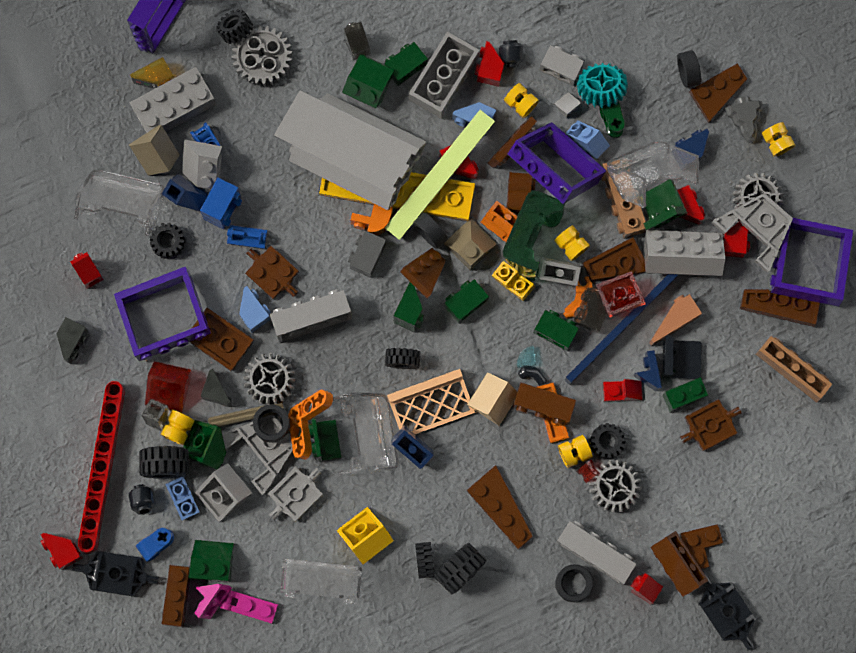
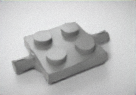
[268,466,323,522]

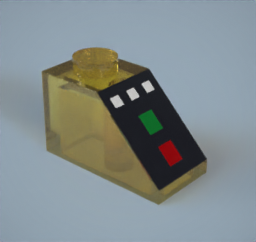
[130,57,174,89]

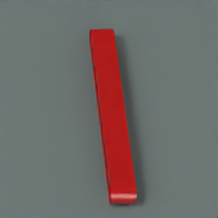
[78,381,125,554]

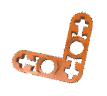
[288,390,333,460]

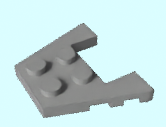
[712,193,793,273]
[222,414,293,496]

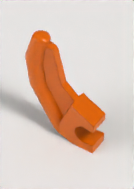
[563,276,594,318]

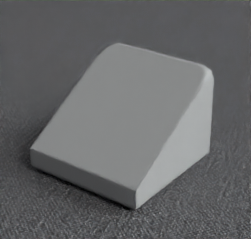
[554,92,581,118]

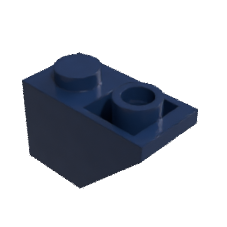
[673,129,709,170]
[162,174,208,211]

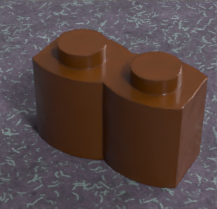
[506,172,535,214]

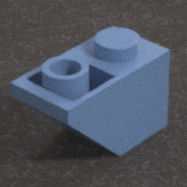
[452,102,496,135]
[565,121,610,159]
[239,286,271,333]

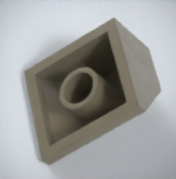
[444,218,497,271]

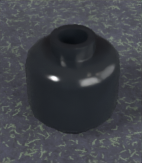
[499,40,524,68]
[128,484,156,515]

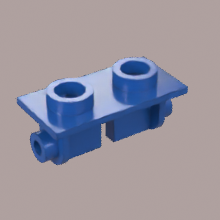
[227,225,267,249]

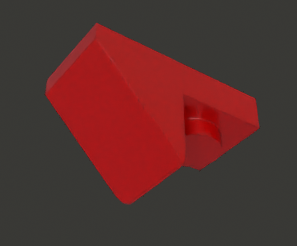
[603,379,642,402]

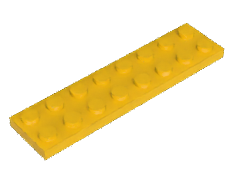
[319,172,475,221]

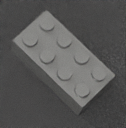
[409,32,480,118]
[129,67,216,133]
[644,230,725,276]
[270,289,352,343]

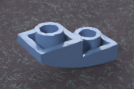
[165,476,200,520]

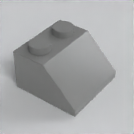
[182,140,222,189]
[195,463,252,522]

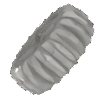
[732,173,784,209]
[243,353,296,405]
[589,460,642,513]

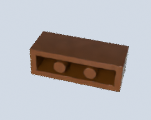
[513,383,576,426]
[650,531,708,597]
[161,565,190,628]

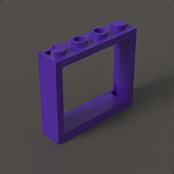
[127,0,186,54]
[508,122,606,204]
[770,218,853,307]
[114,267,211,361]

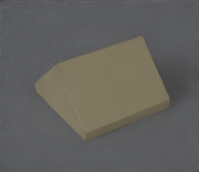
[129,124,180,175]

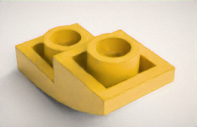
[492,261,535,301]

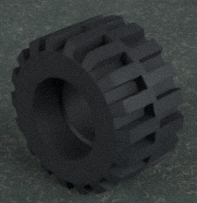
[139,446,189,479]
[435,543,486,595]

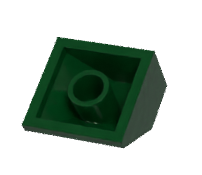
[183,420,227,470]

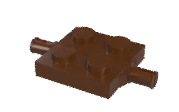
[245,246,299,300]
[680,399,742,452]

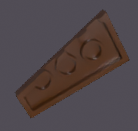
[740,289,820,327]
[467,465,533,549]

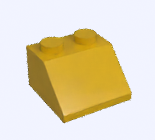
[336,507,394,564]

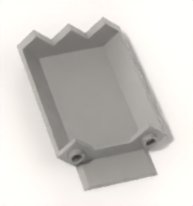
[274,90,426,210]

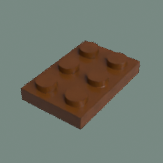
[488,116,537,168]
[189,308,254,372]

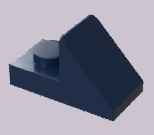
[633,350,662,391]

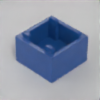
[200,178,242,230]

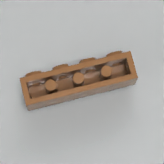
[601,158,646,239]
[755,336,832,402]

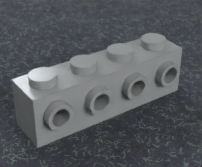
[556,521,636,585]

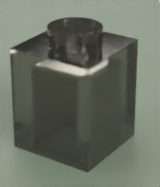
[141,399,171,431]

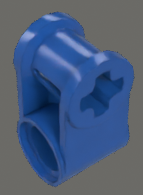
[190,122,220,146]
[136,528,174,562]

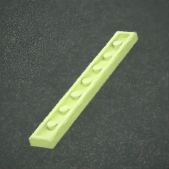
[385,110,495,240]

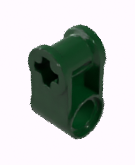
[599,101,625,138]

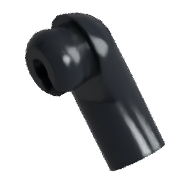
[518,365,547,386]

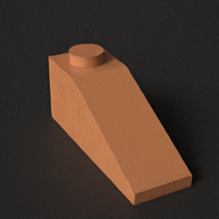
[649,294,702,346]

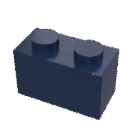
[391,425,434,469]

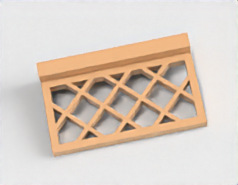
[387,369,475,434]

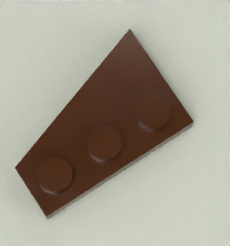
[689,63,747,123]
[582,237,646,280]
[400,247,446,299]

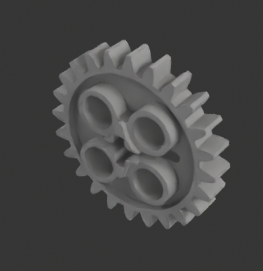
[231,26,293,86]

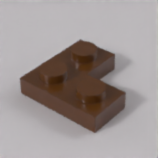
[679,524,723,569]

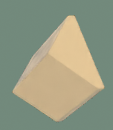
[467,373,518,426]

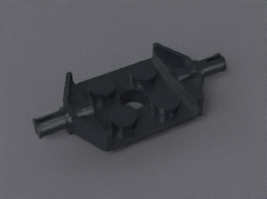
[72,551,159,597]
[698,573,756,651]

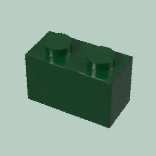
[384,42,428,86]
[444,279,489,323]
[533,310,579,351]
[662,377,708,412]

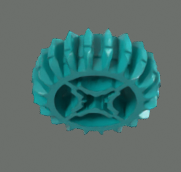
[577,62,628,108]

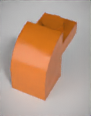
[350,204,393,236]

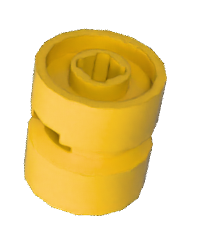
[504,83,539,118]
[762,122,796,157]
[554,225,590,261]
[160,410,195,445]
[558,435,593,468]

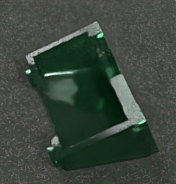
[503,191,566,282]

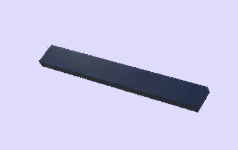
[565,274,678,385]

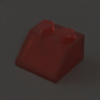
[596,271,645,318]
[145,361,191,413]

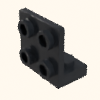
[662,336,702,380]

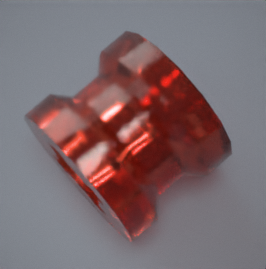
[576,460,599,483]

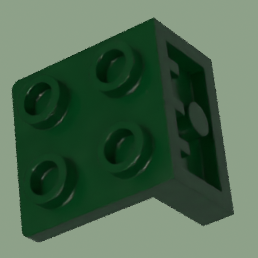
[640,179,687,230]
[308,418,342,462]

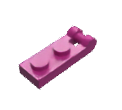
[219,590,278,624]

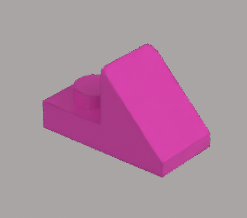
[194,584,232,619]

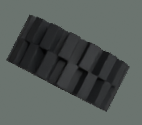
[216,9,253,44]
[149,223,185,259]
[385,348,420,369]
[590,423,626,459]
[415,542,434,579]

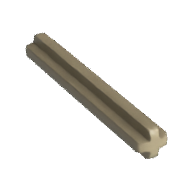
[208,402,284,427]

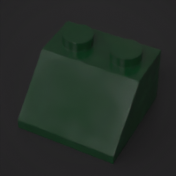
[342,54,395,108]
[393,282,424,332]
[189,540,234,582]

